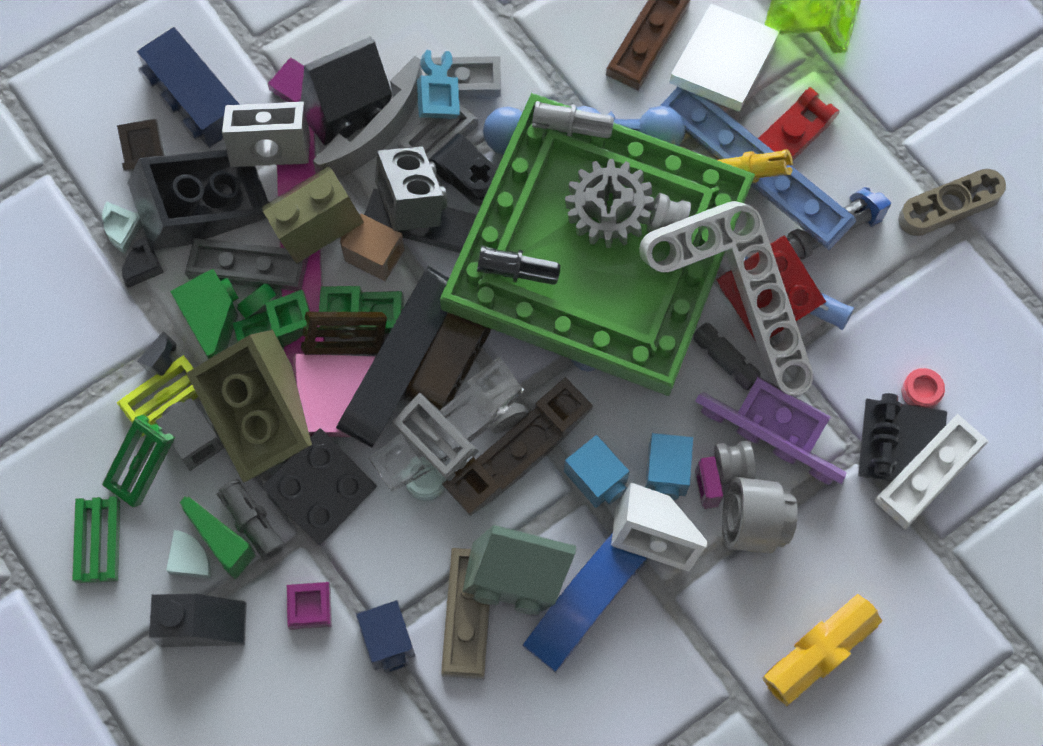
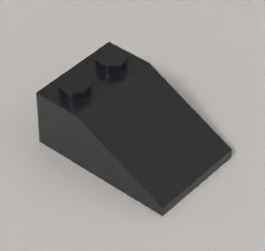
[128,150,268,250]

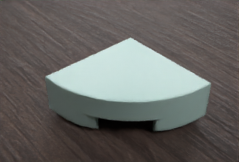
[102,202,142,253]
[166,530,211,579]

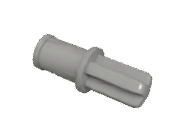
[532,101,614,138]

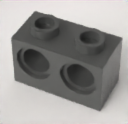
[375,147,447,231]

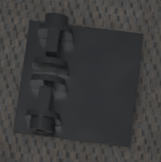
[858,393,947,482]
[261,428,377,546]

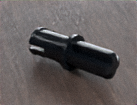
[477,245,561,285]

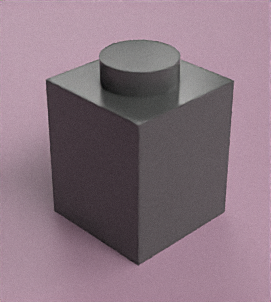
[156,398,224,471]

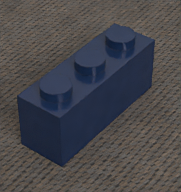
[137,27,240,148]

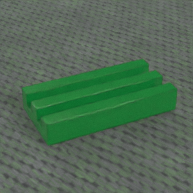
[102,415,175,508]
[72,496,121,584]

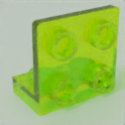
[764,0,861,54]

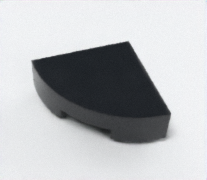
[122,236,164,288]
[137,331,177,376]

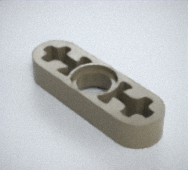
[898,169,1006,236]

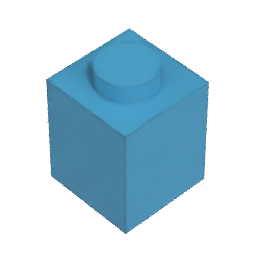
[645,433,693,500]
[564,435,630,508]

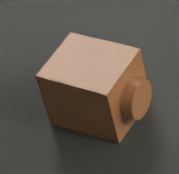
[340,214,405,282]

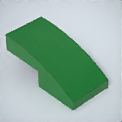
[319,286,404,334]
[233,289,310,348]

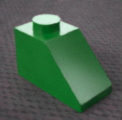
[170,269,239,360]

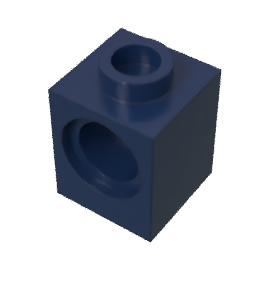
[356,600,416,673]

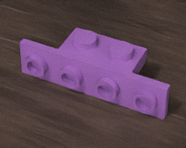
[695,377,847,485]

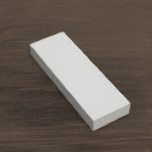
[874,414,989,530]

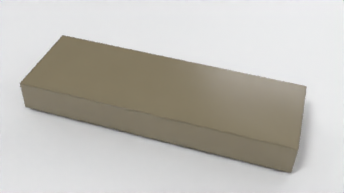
[441,548,490,679]

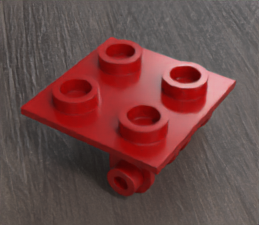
[716,235,826,342]

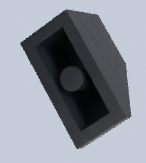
[149,593,247,647]

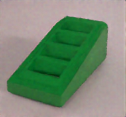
[179,496,256,579]

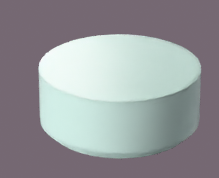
[405,457,446,501]

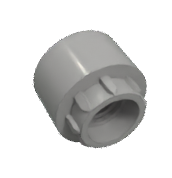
[722,477,798,554]

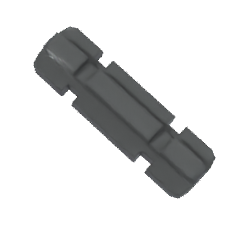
[693,322,761,390]

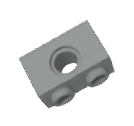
[222,102,310,167]

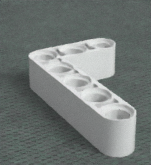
[639,201,813,396]

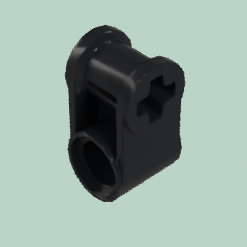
[429,133,497,207]

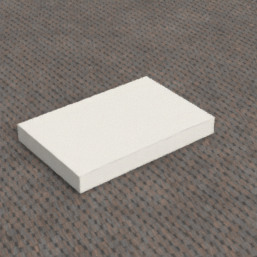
[669,4,780,112]

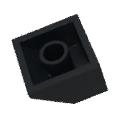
[301,36,392,146]

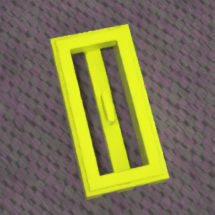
[116,355,198,437]

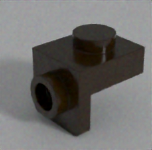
[117,119,165,172]

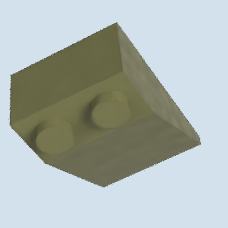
[186,330,312,483]

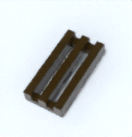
[301,312,387,355]

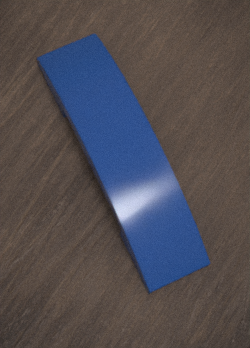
[523,533,649,673]

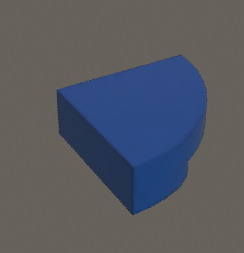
[849,187,891,227]

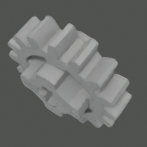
[565,159,654,248]

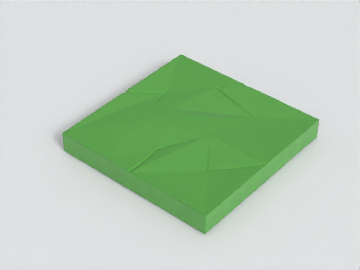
[440,92,755,396]

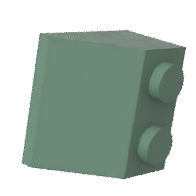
[462,525,577,615]

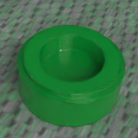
[237,283,277,319]

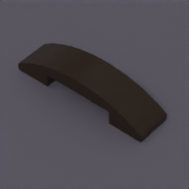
[442,377,593,516]

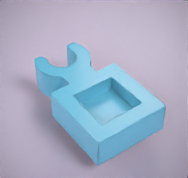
[417,50,460,119]

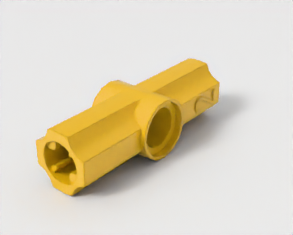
[762,594,883,707]

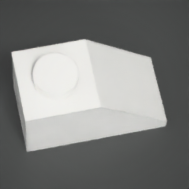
[611,483,707,572]

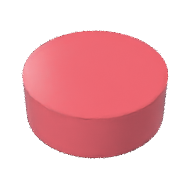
[901,368,945,409]

